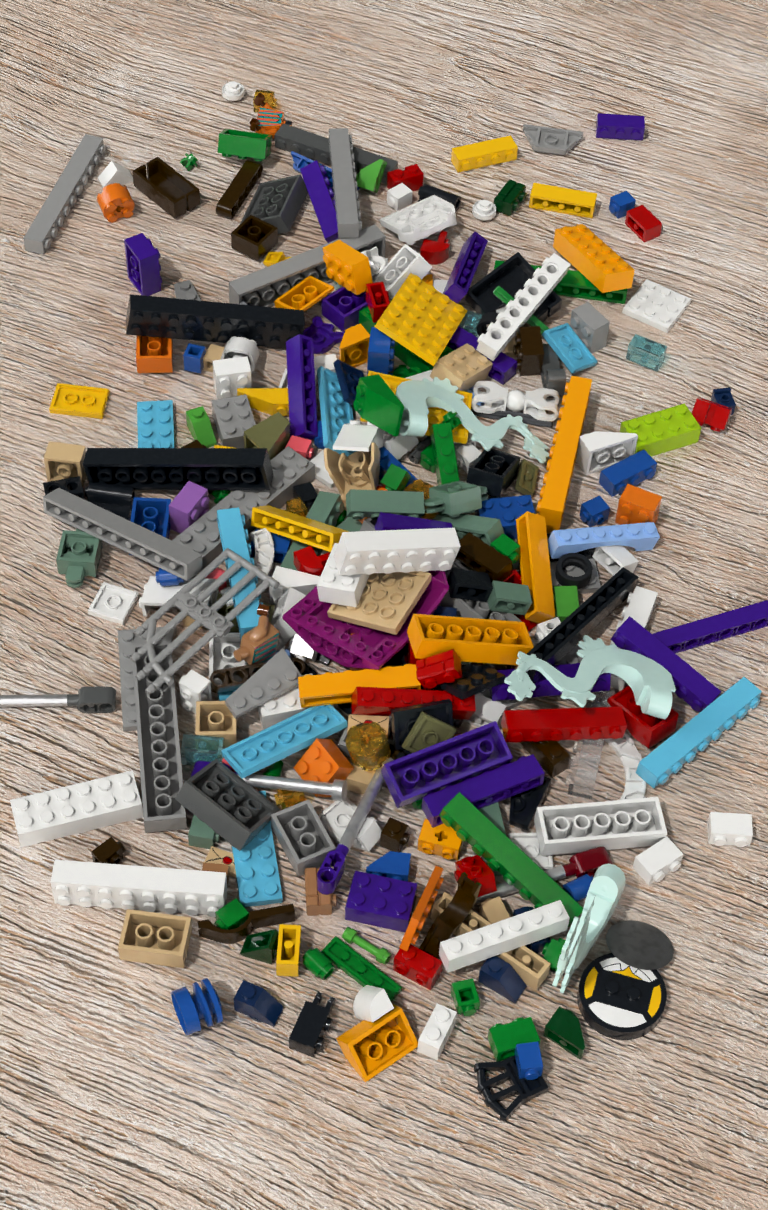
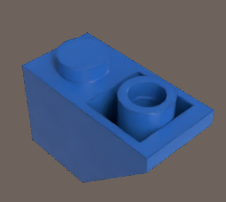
[366,851,411,882]

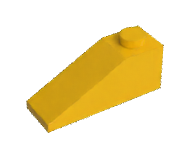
[237,388,289,416]

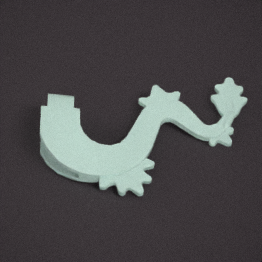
[396,377,549,464]
[504,635,676,720]
[552,864,626,994]

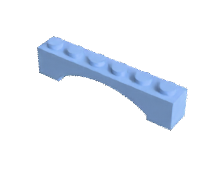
[548,522,660,559]

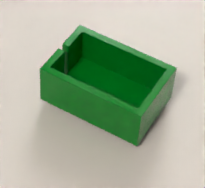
[218,129,272,161]

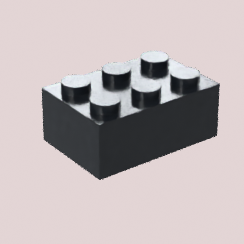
[466,448,521,498]

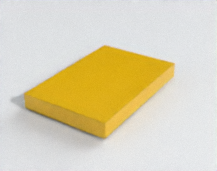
[49,383,110,419]

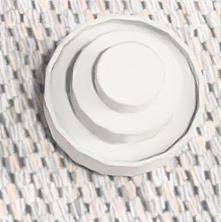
[222,81,245,101]
[472,200,496,220]

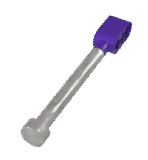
[317,755,393,895]
[190,761,348,801]

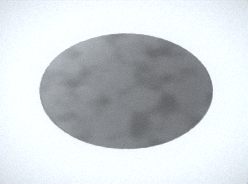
[606,920,674,970]

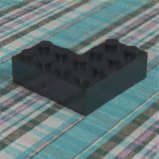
[465,252,562,322]

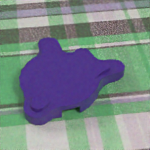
[303,316,345,354]

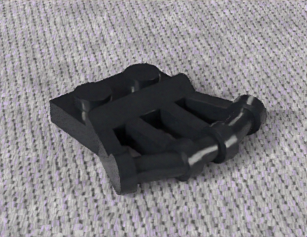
[474,1055,548,1123]

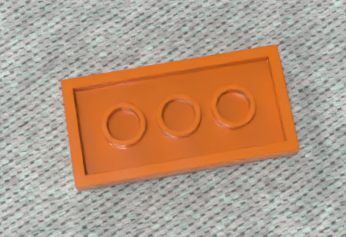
[399,866,444,951]

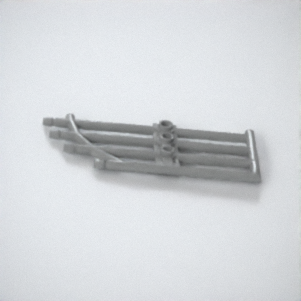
[130,548,280,695]

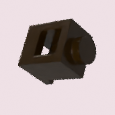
[91,837,126,864]

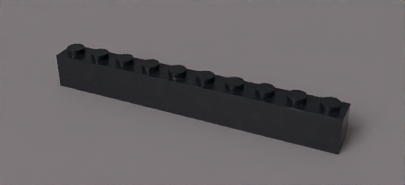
[526,567,639,683]

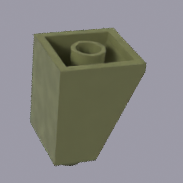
[244,412,290,460]

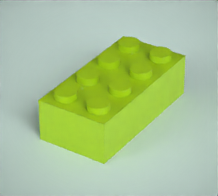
[620,403,701,457]

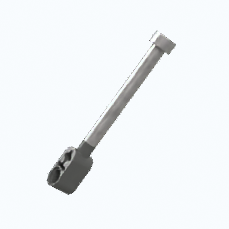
[0,687,116,713]

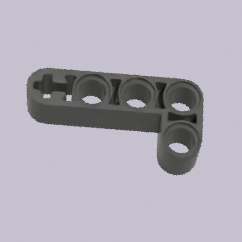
[541,344,566,398]

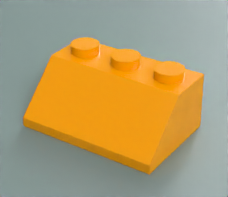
[274,275,334,312]
[336,1004,418,1082]

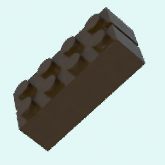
[132,157,200,219]

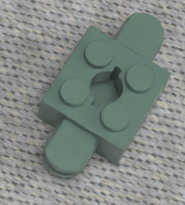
[424,480,488,517]
[56,528,103,588]

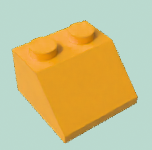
[339,323,370,368]

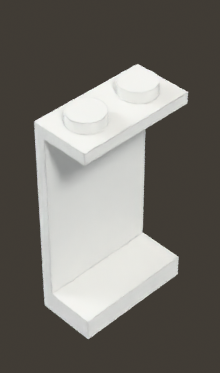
[139,576,219,616]

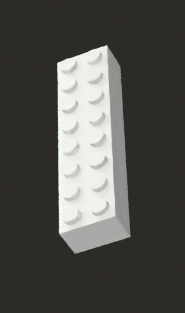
[50,860,228,917]

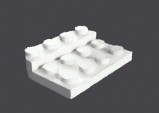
[380,195,457,245]

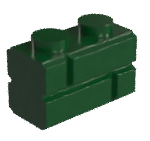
[494,180,527,216]

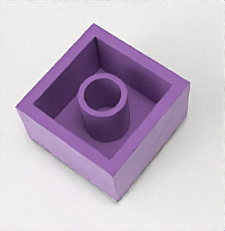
[169,481,209,534]

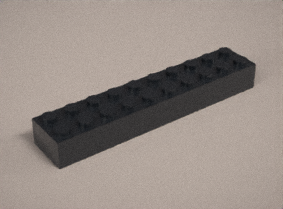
[126,294,305,348]
[83,448,273,490]

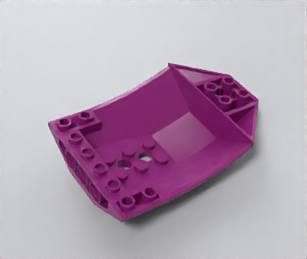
[282,570,449,669]

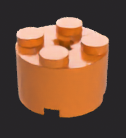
[97,183,135,223]

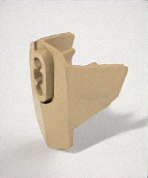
[324,442,380,511]

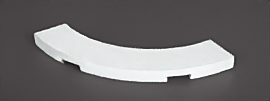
[221,528,274,607]
[604,732,646,800]

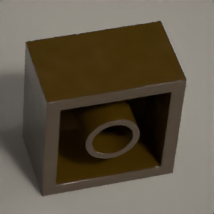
[231,215,278,261]
[513,326,544,376]

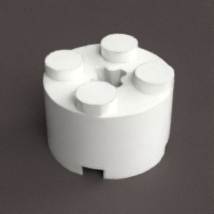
[220,336,259,373]

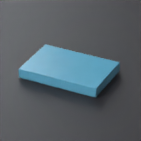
[542,323,598,374]

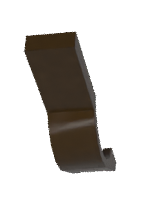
[419,872,481,959]
[197,904,295,944]

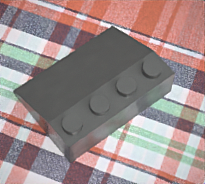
[240,174,308,234]
[175,759,280,851]

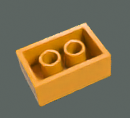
[322,240,373,295]

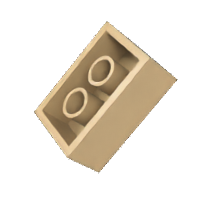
[430,343,493,392]
[118,909,192,968]

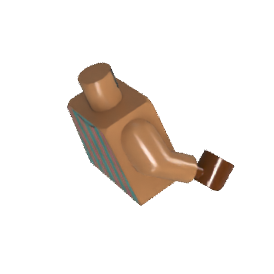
[233,604,280,665]

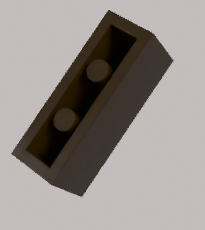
[455,532,512,583]
[520,741,570,778]

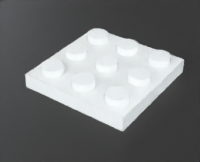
[622,279,691,333]

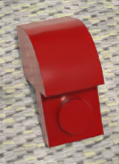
[420,231,450,265]
[293,546,331,576]

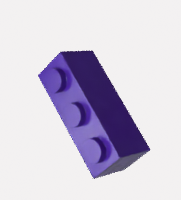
[596,113,645,141]

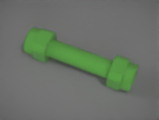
[342,927,392,965]

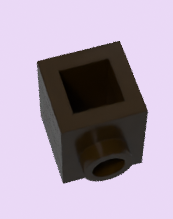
[380,817,410,852]

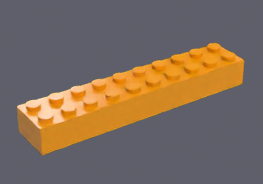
[536,376,592,533]

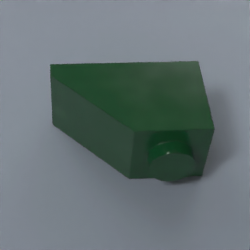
[543,1006,585,1060]

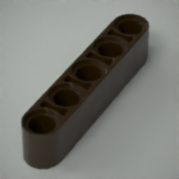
[216,160,263,219]
[209,658,305,693]

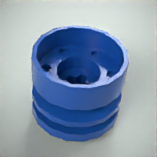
[171,978,223,1036]

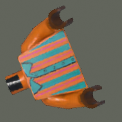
[250,93,292,139]

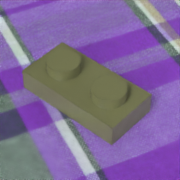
[515,459,539,496]

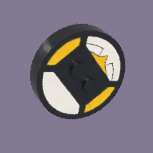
[577,953,667,1040]

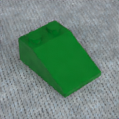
[353,374,404,437]

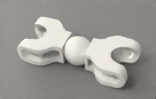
[471,381,560,421]

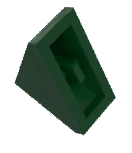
[240,929,279,965]

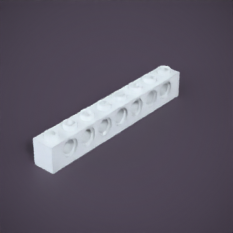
[476,253,571,361]

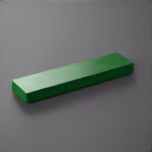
[321,936,402,1002]

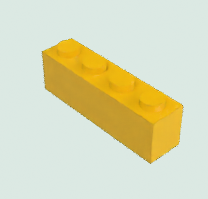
[451,135,518,173]
[529,183,597,218]

